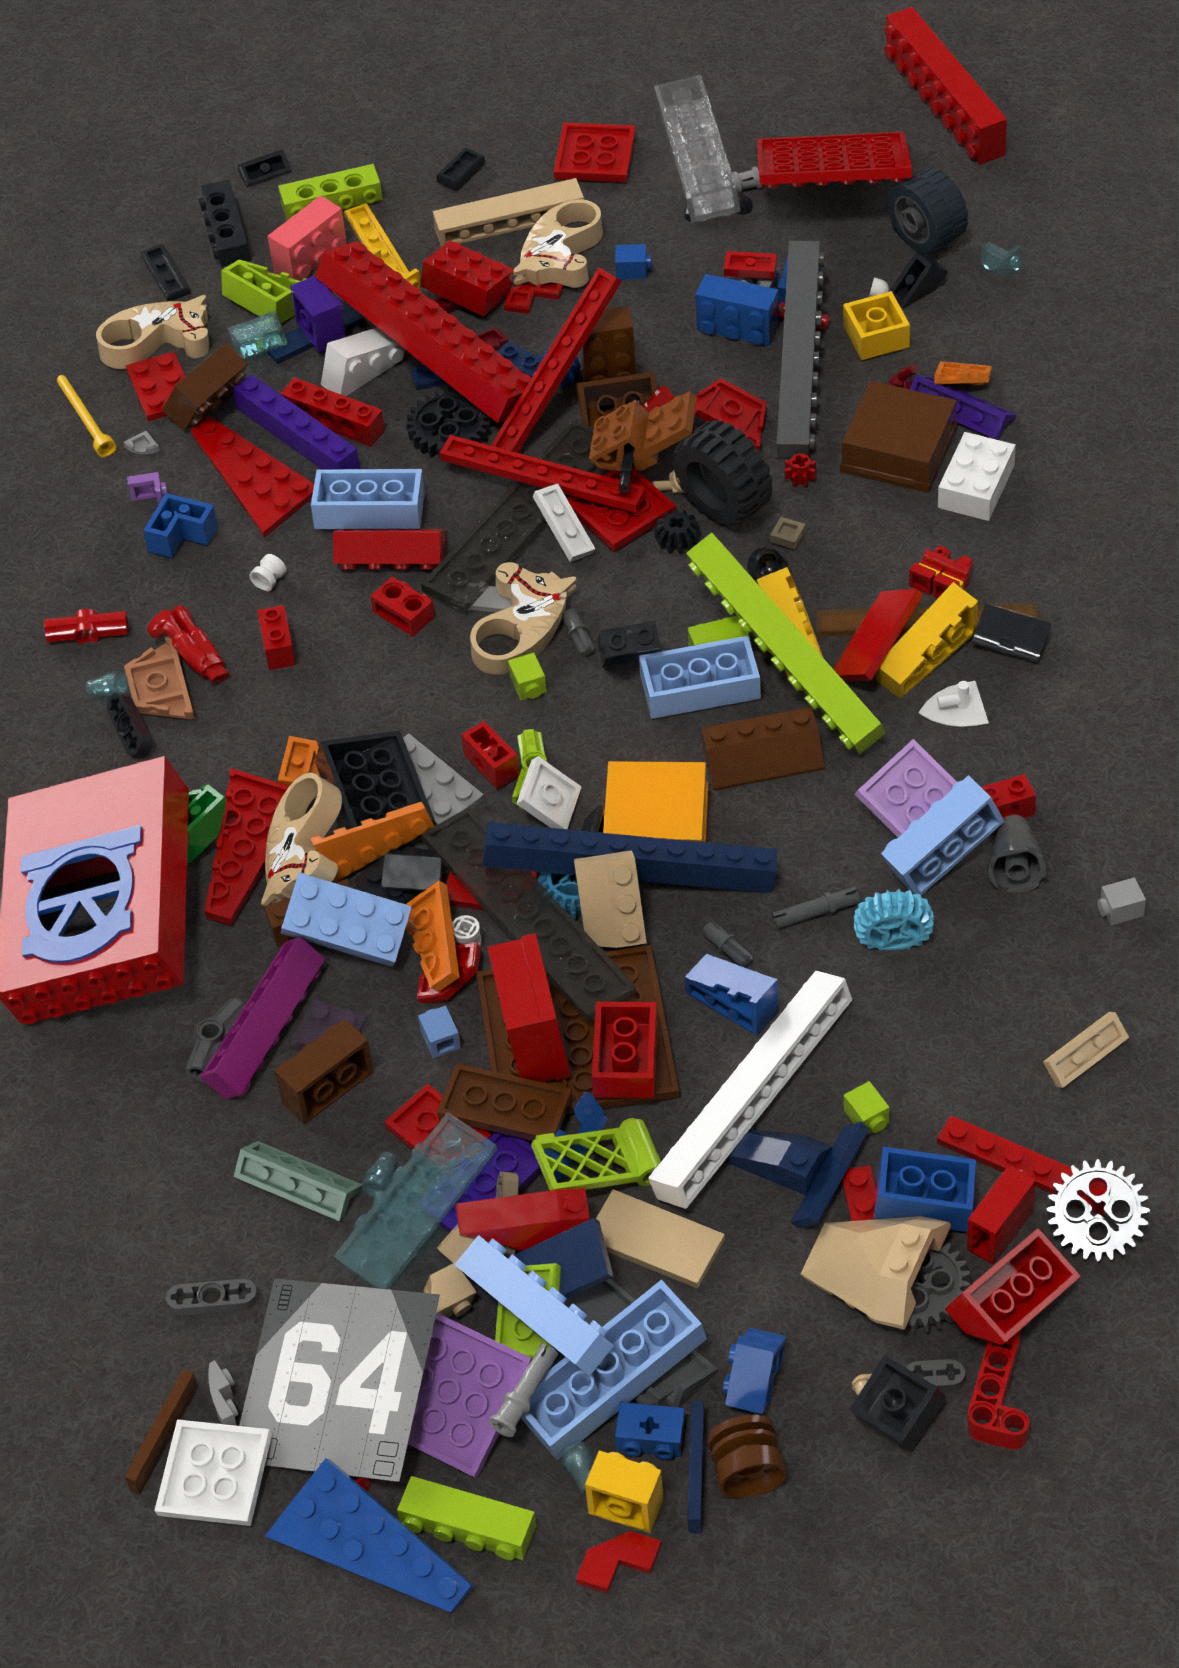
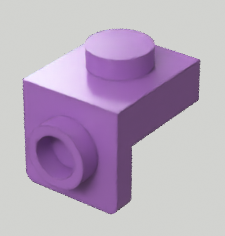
[127,472,168,505]

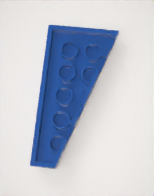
[265,1458,474,1612]

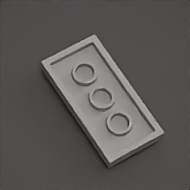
[403,734,484,832]

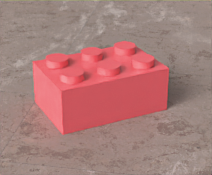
[267,196,347,281]

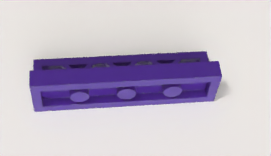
[910,375,1017,439]

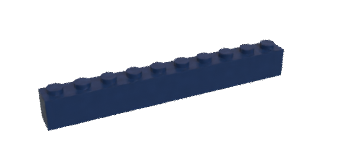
[483,822,777,893]

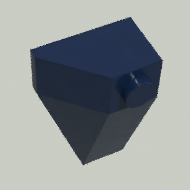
[724,1129,832,1195]

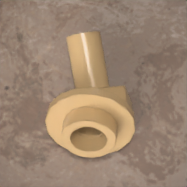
[652,470,686,495]

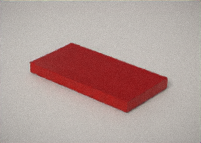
[833,588,923,682]

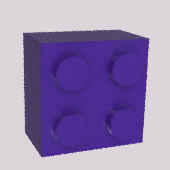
[290,276,347,353]

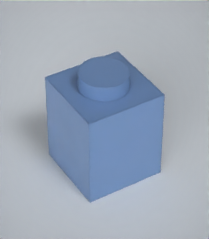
[418,1006,461,1058]

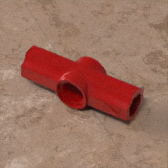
[44,609,129,644]

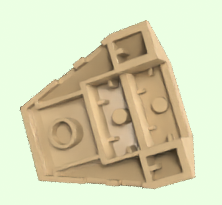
[801,1216,951,1329]

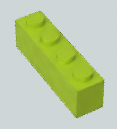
[397,1476,537,1560]

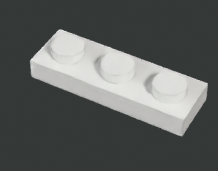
[533,484,595,562]

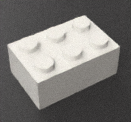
[938,432,1015,521]

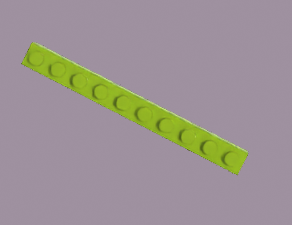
[686,533,886,755]

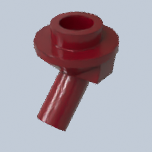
[889,364,918,390]

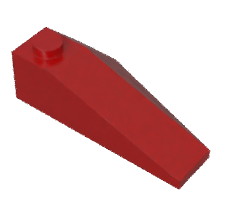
[455,1188,590,1252]

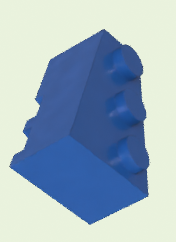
[685,954,778,1036]

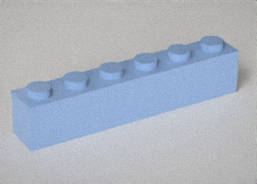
[455,1235,614,1376]

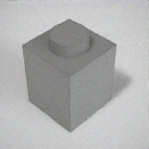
[1097,877,1146,925]

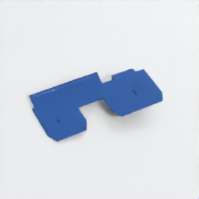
[544,1092,608,1181]

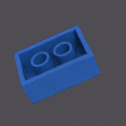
[695,274,779,346]
[874,1146,976,1232]

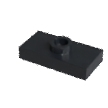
[436,147,486,190]

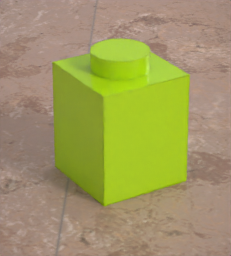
[508,653,547,700]
[844,1081,889,1134]

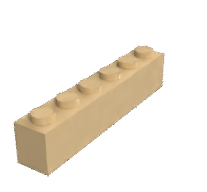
[433,178,584,247]

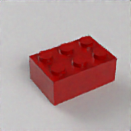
[420,240,514,316]
[592,1002,658,1098]

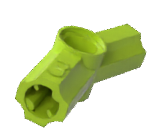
[512,729,547,809]

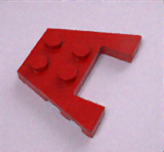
[694,378,766,451]

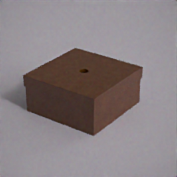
[840,381,957,493]

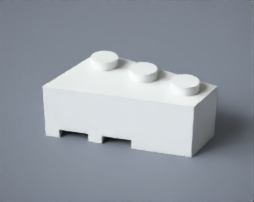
[321,327,405,396]

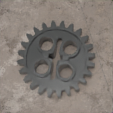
[899,1243,971,1333]

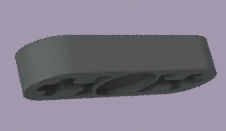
[166,1279,258,1316]

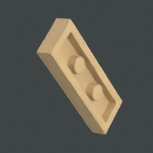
[1043,1012,1129,1088]

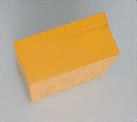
[603,761,709,842]

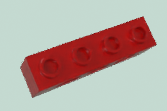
[280,377,385,447]

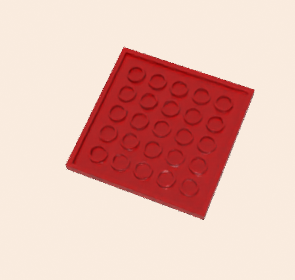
[757,132,912,188]

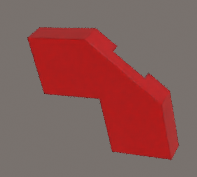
[504,282,565,314]
[417,942,481,1004]
[576,1531,662,1593]

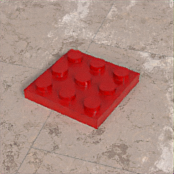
[553,122,636,182]
[567,467,677,551]

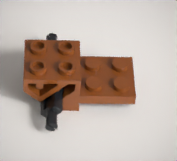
[589,391,697,493]

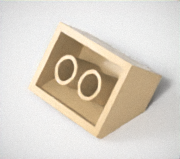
[574,851,647,948]

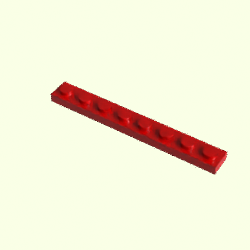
[491,268,622,453]
[440,435,646,513]

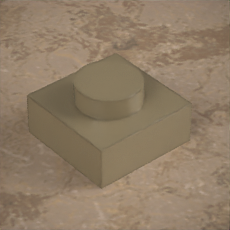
[770,517,806,550]

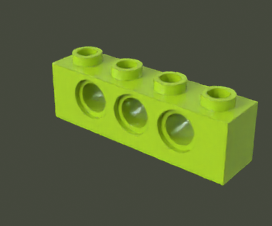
[278,164,383,220]

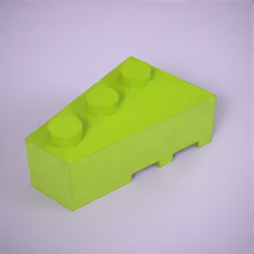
[221,260,306,326]

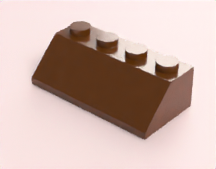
[701,707,825,791]

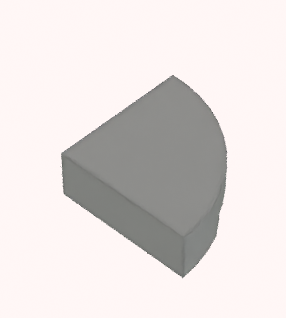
[124,431,160,454]

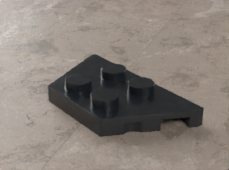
[355,845,454,904]

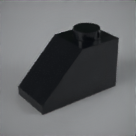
[889,252,948,308]

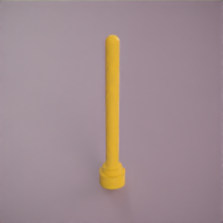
[57,375,117,458]

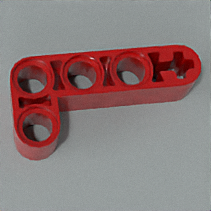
[967,1329,1029,1450]

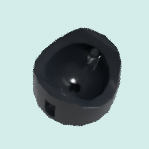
[747,547,789,582]

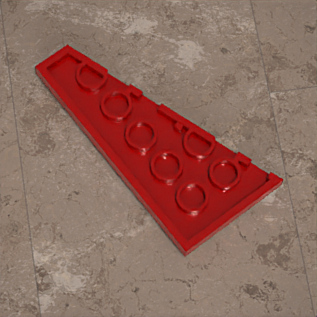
[191,416,314,538]
[204,768,289,926]

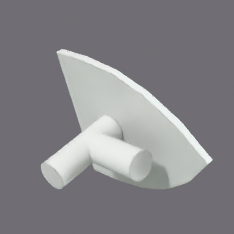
[919,681,989,727]

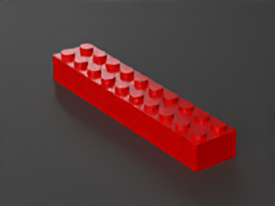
[315,241,531,423]

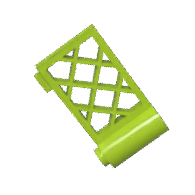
[531,1118,662,1190]

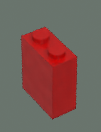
[967,1165,1036,1265]

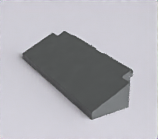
[563,1279,718,1408]

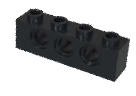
[198,179,251,267]

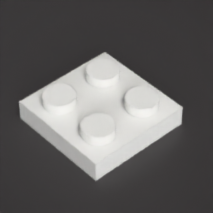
[517,756,581,829]

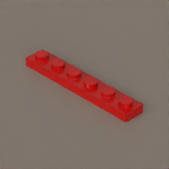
[937,1115,1107,1217]

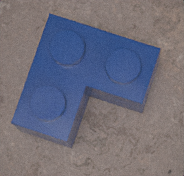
[143,493,218,558]
[722,1327,787,1414]

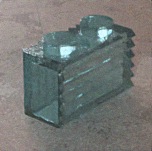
[227,311,287,360]

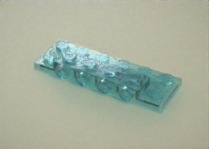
[333,1112,497,1289]

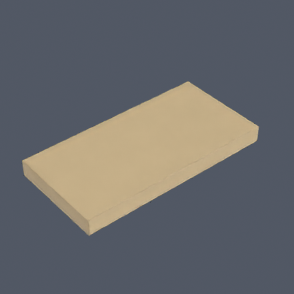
[596,1189,725,1289]

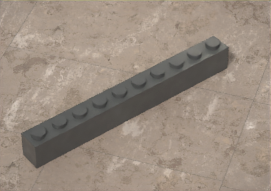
[777,241,825,459]

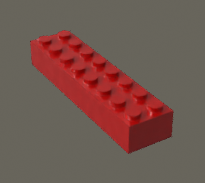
[884,7,1007,165]

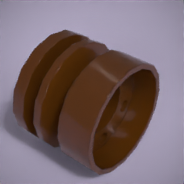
[707,1415,787,1499]

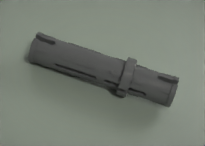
[771,886,860,930]

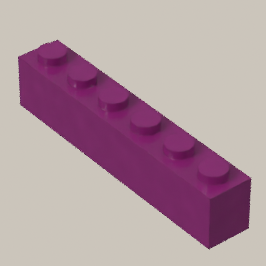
[200,936,325,1099]

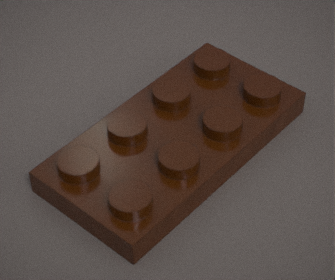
[437,1063,572,1141]

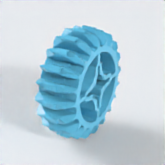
[854,889,934,951]

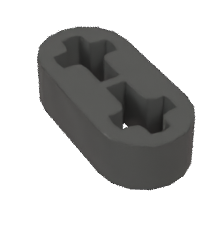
[906,1359,965,1392]

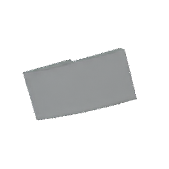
[208,1360,238,1426]

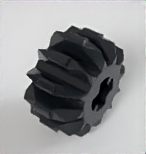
[654,509,700,554]

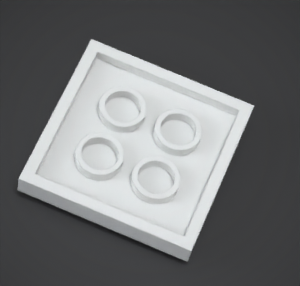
[155,1420,272,1526]

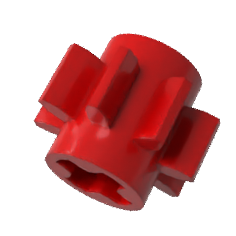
[784,454,816,486]

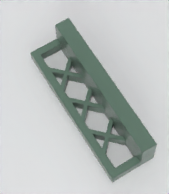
[234,1141,363,1221]

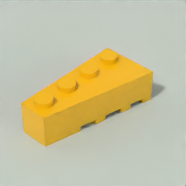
[757,567,823,691]
[876,582,978,698]

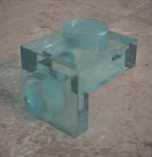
[981,241,1022,277]

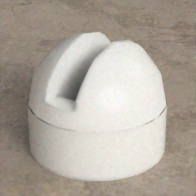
[869,277,889,297]

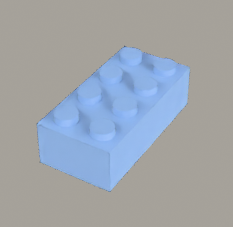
[311,469,425,529]
[639,636,761,719]
[881,775,1005,895]
[281,872,412,967]

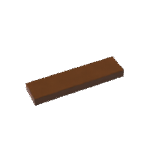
[125,1369,198,1495]

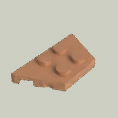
[124,636,195,720]

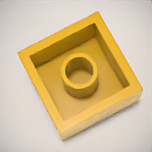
[843,291,910,360]
[585,1451,664,1533]

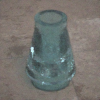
[86,670,128,697]
[362,1152,397,1198]
[561,1442,594,1494]

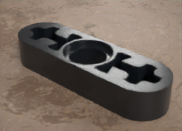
[107,692,152,758]

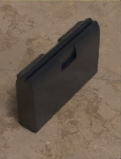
[972,603,1052,663]

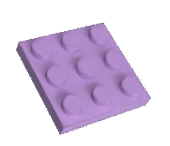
[854,739,957,837]

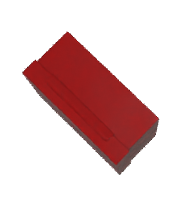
[487,933,571,1082]

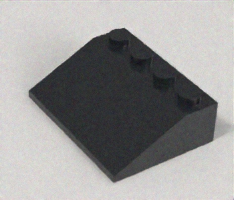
[315,730,434,830]

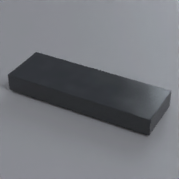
[140,244,191,302]

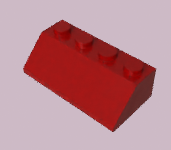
[333,529,446,569]
[945,1228,1081,1345]

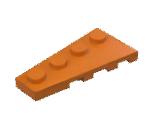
[310,802,435,883]
[406,880,459,992]

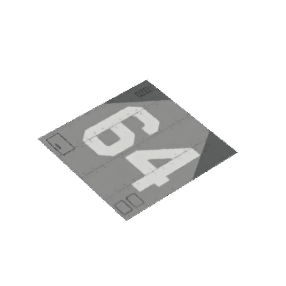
[239,1279,440,1482]

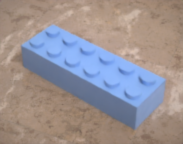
[521,1280,707,1461]

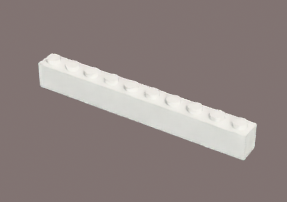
[648,971,852,1209]

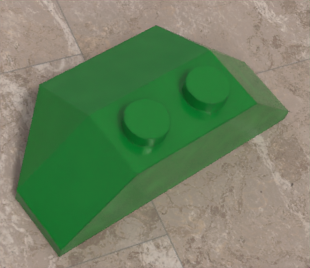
[187,784,227,865]

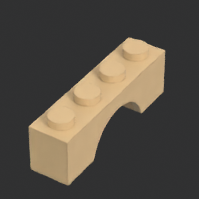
[424,1262,476,1318]

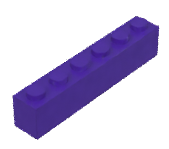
[233,374,360,470]

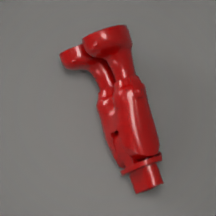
[147,605,229,684]

